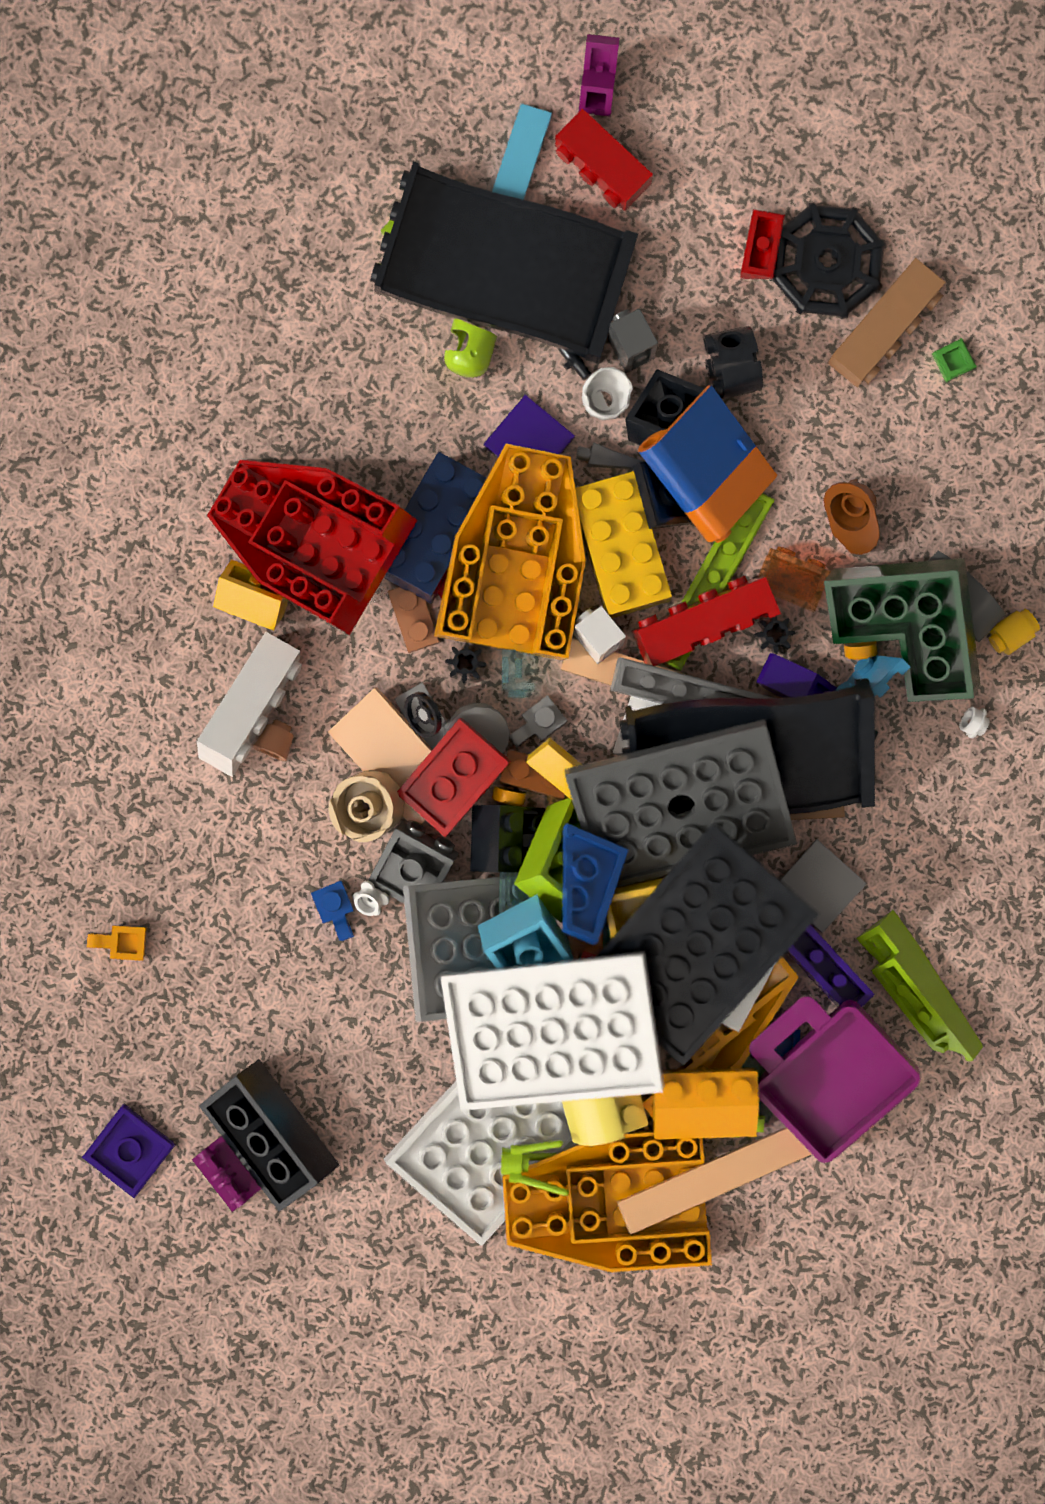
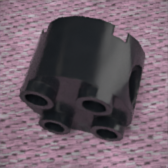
[703,326,763,399]

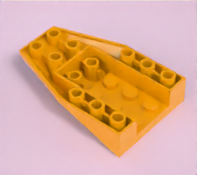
[434,444,586,660]
[502,1129,712,1272]

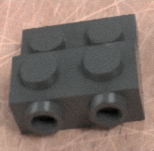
[368,820,459,904]

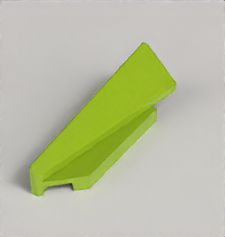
[856,910,983,1062]

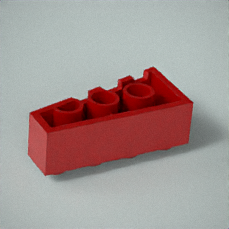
[631,575,781,666]

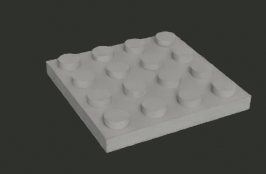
[403,875,530,1022]

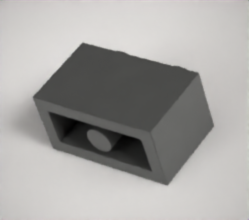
[608,308,658,373]

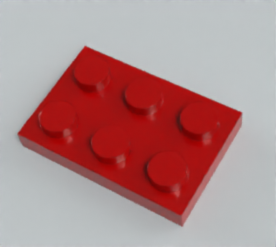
[397,718,511,837]

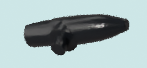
[558,348,592,380]

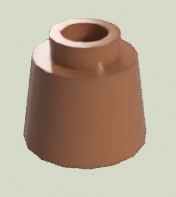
[253,720,294,762]

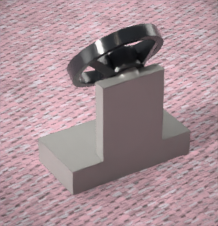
[394,682,446,749]

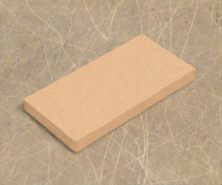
[328,687,433,825]

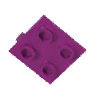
[192,1136,261,1212]

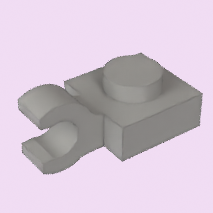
[509,695,567,748]

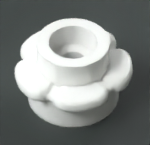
[959,707,990,738]

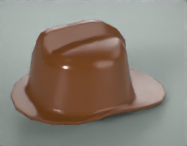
[823,479,880,555]

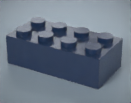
[384,451,487,604]

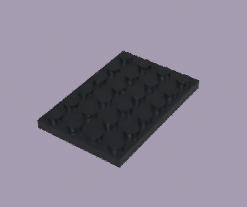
[595,822,819,1066]

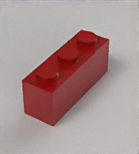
[555,108,653,211]

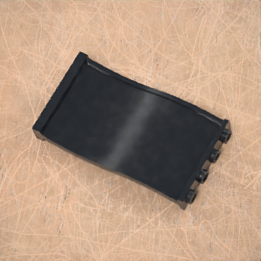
[370,161,638,364]
[619,678,875,815]

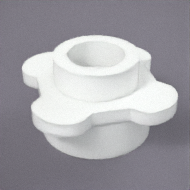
[353,881,390,916]

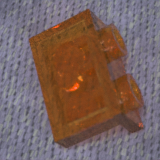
[757,546,831,612]

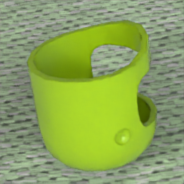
[444,319,497,378]

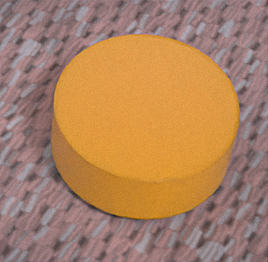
[844,641,878,660]
[492,786,526,806]

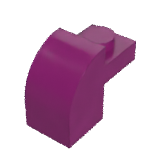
[578,34,620,117]

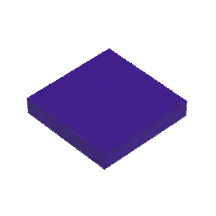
[483,395,575,458]
[82,1103,176,1198]

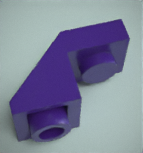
[756,653,837,698]

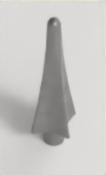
[576,442,644,470]

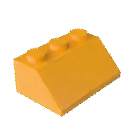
[653,1067,759,1139]

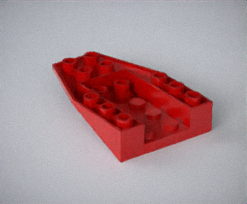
[207,460,417,636]

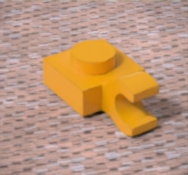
[87,925,147,961]

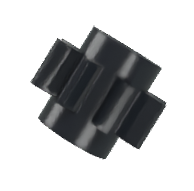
[753,616,796,655]
[445,642,486,685]

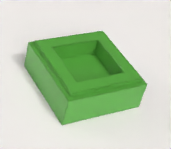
[932,338,977,383]

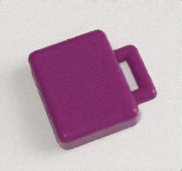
[749,996,920,1163]

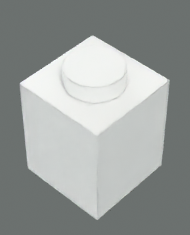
[573,606,626,664]

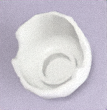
[582,367,633,420]

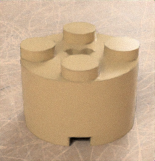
[329,770,404,842]

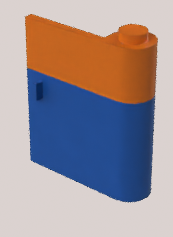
[638,385,778,543]

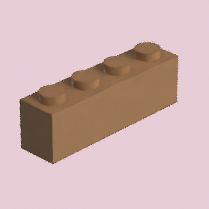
[828,257,946,388]

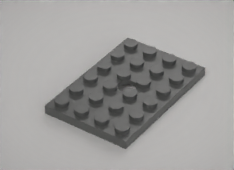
[565,720,797,888]

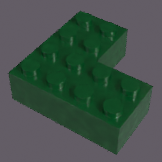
[824,558,981,702]

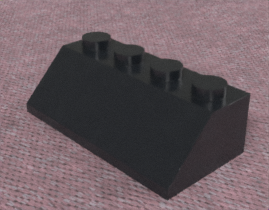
[199,1059,340,1212]

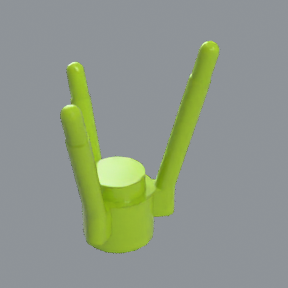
[501,1140,569,1196]

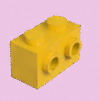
[213,559,288,631]

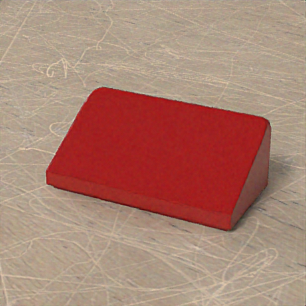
[740,209,785,279]

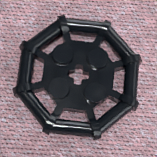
[769,202,887,319]

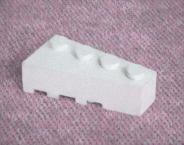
[197,632,302,777]

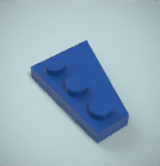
[562,823,628,945]

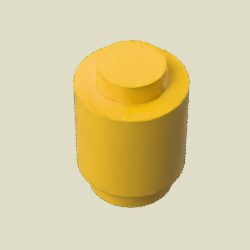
[988,609,1040,655]

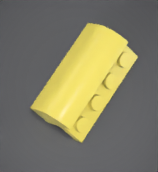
[562,1094,648,1146]

